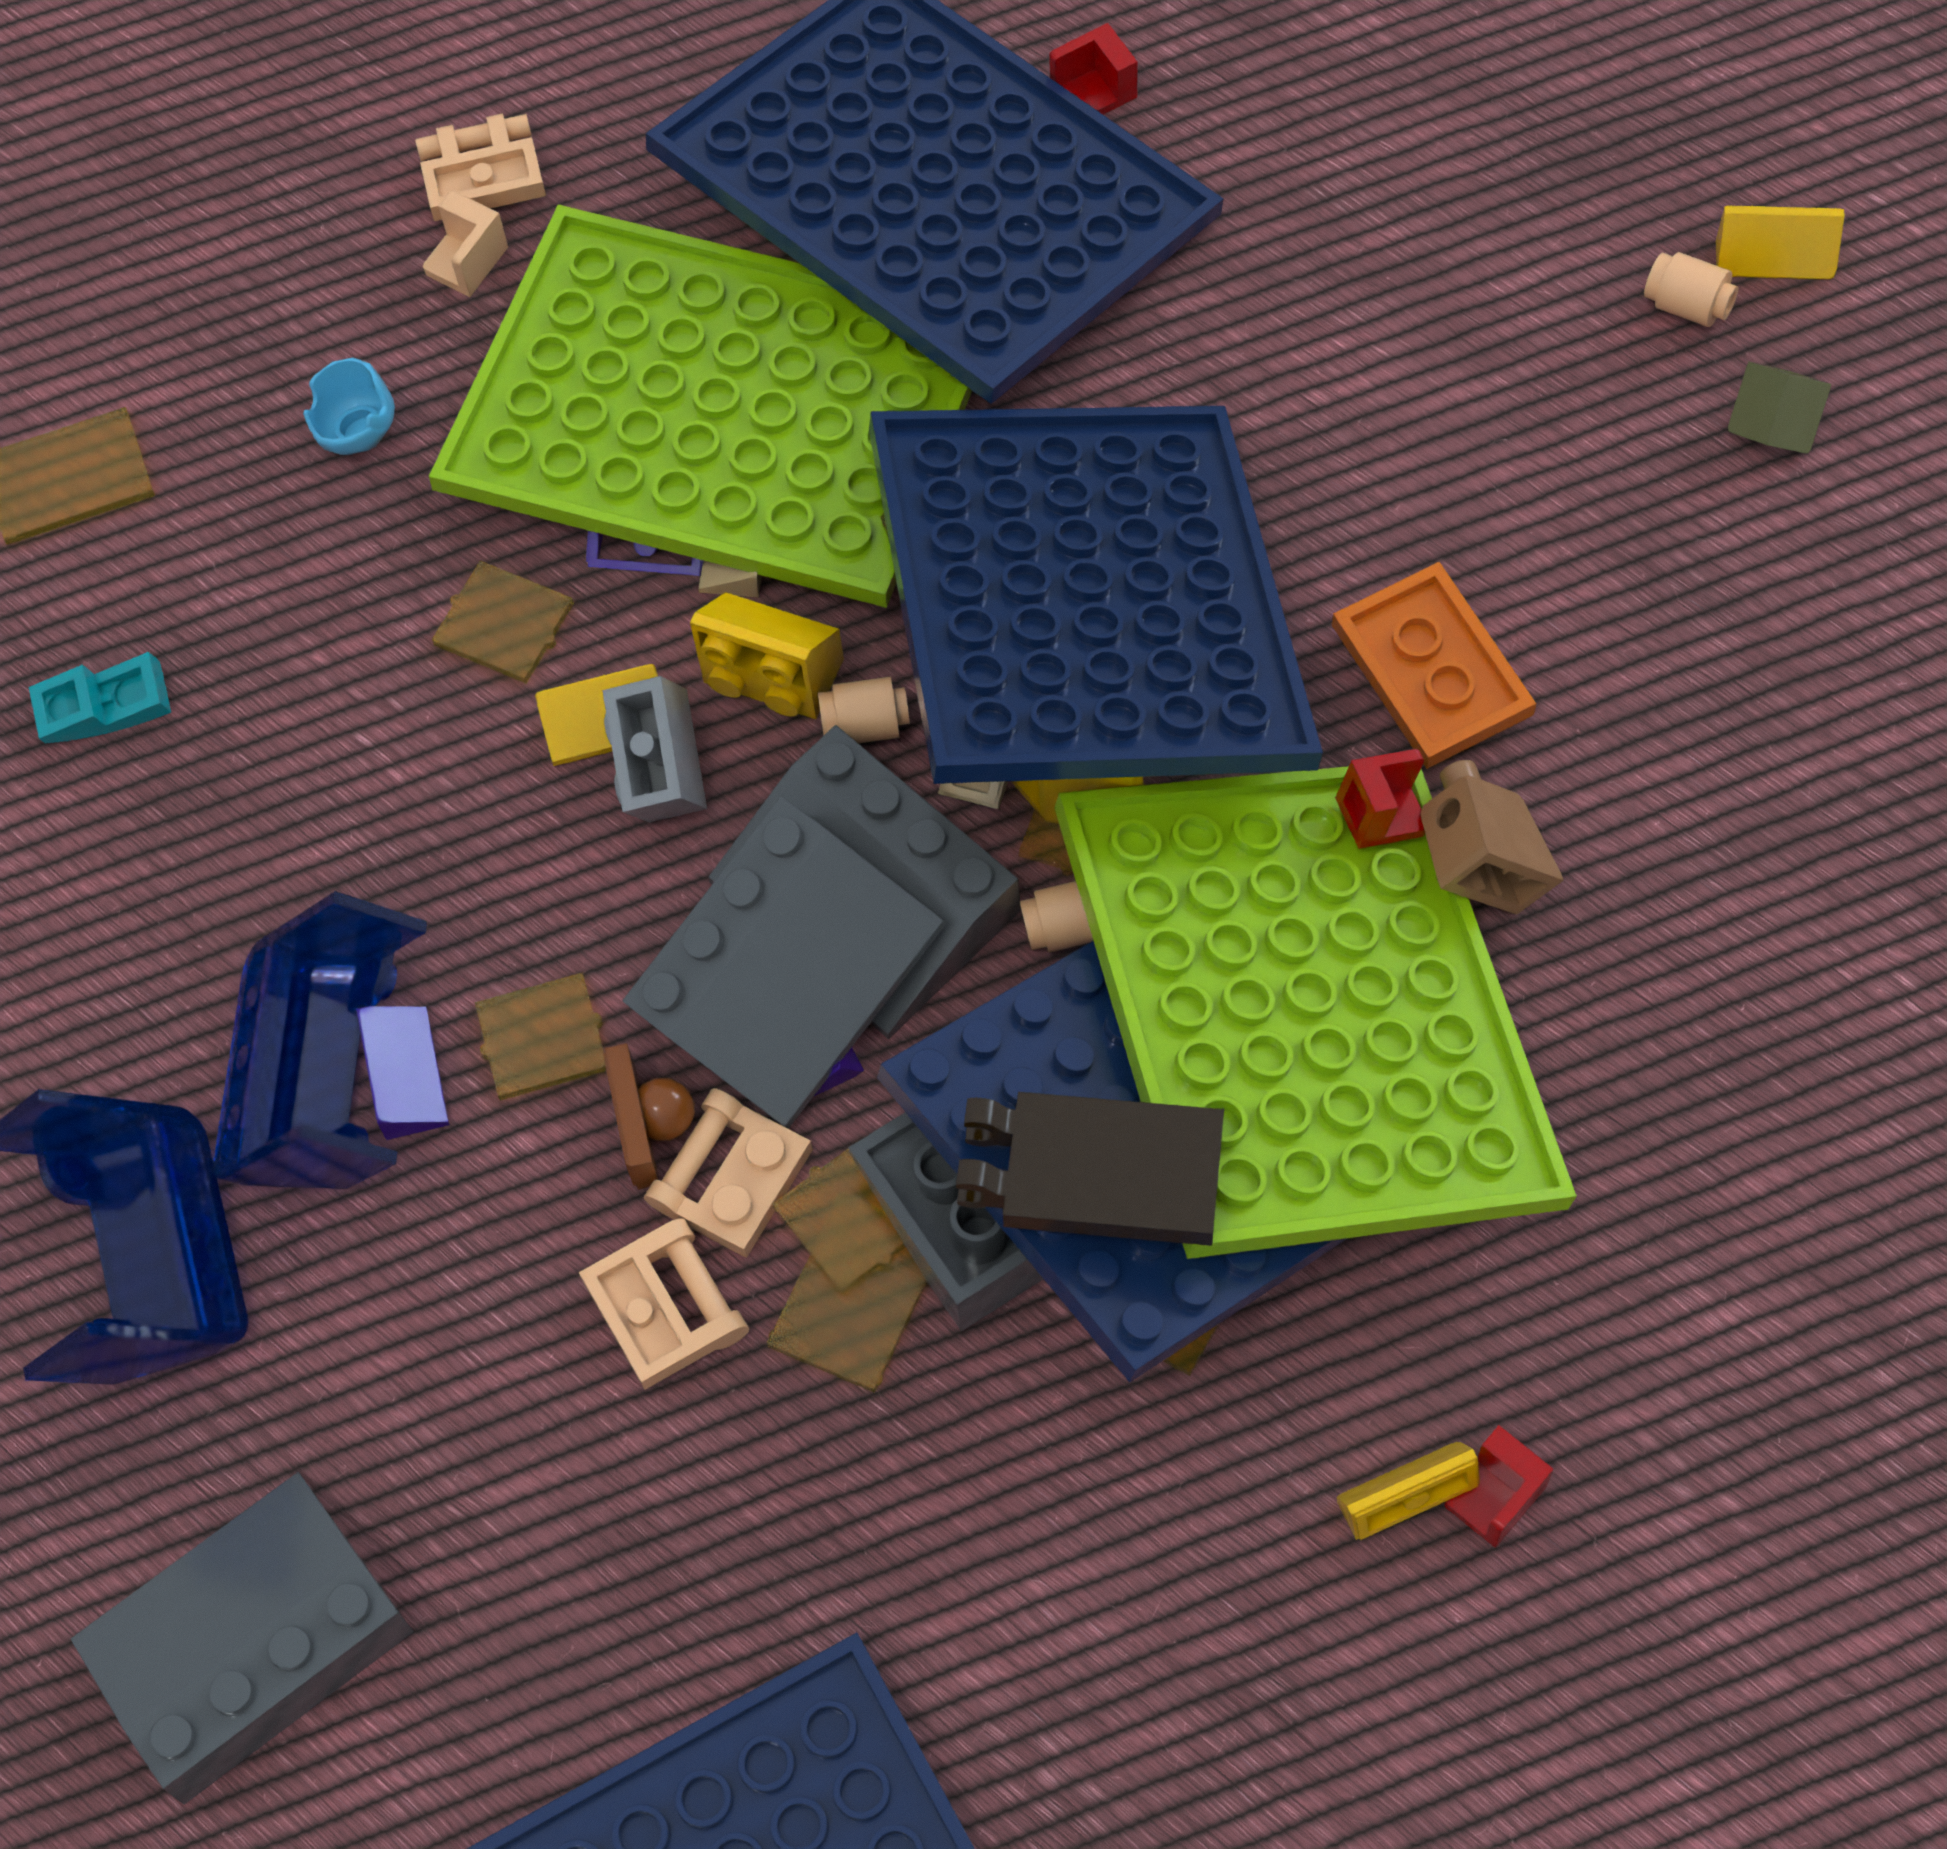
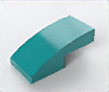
[29,652,171,743]

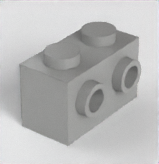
[602,676,707,823]

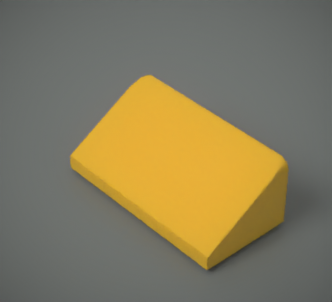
[1716,206,1845,279]
[535,664,658,766]
[1337,1442,1480,1540]

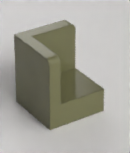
[1728,361,1832,454]

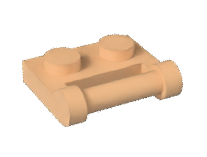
[644,1088,813,1258]
[579,1218,749,1390]

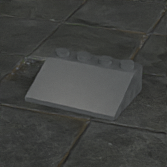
[708,725,1021,1039]
[622,796,947,1129]
[848,1112,1043,1331]
[71,1472,414,1805]

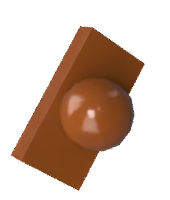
[603,1043,695,1190]

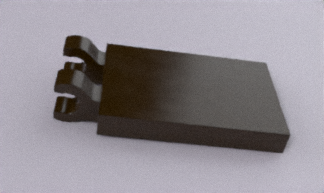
[956,1092,1224,1246]

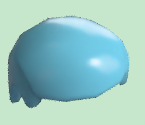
[303,357,395,455]

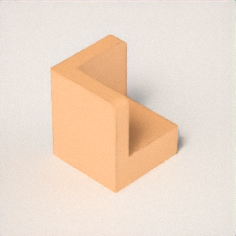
[423,190,508,297]

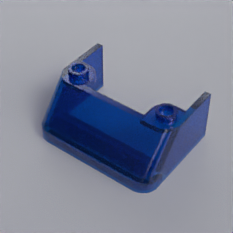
[213,891,427,1189]
[0,1089,249,1385]

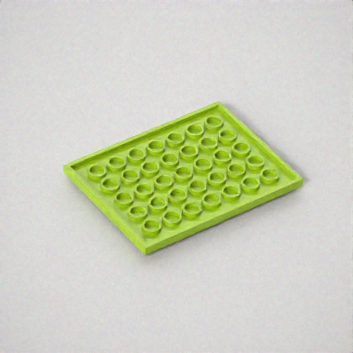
[429,204,972,608]
[1054,766,1577,1259]

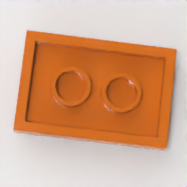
[1332,562,1537,769]

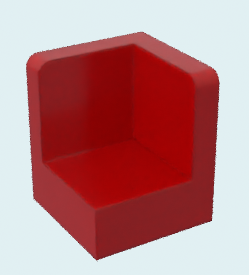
[1049,23,1138,115]
[1335,749,1425,849]
[1444,1425,1554,1548]

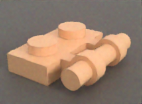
[415,113,546,221]

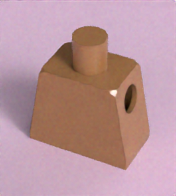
[1420,760,1564,915]

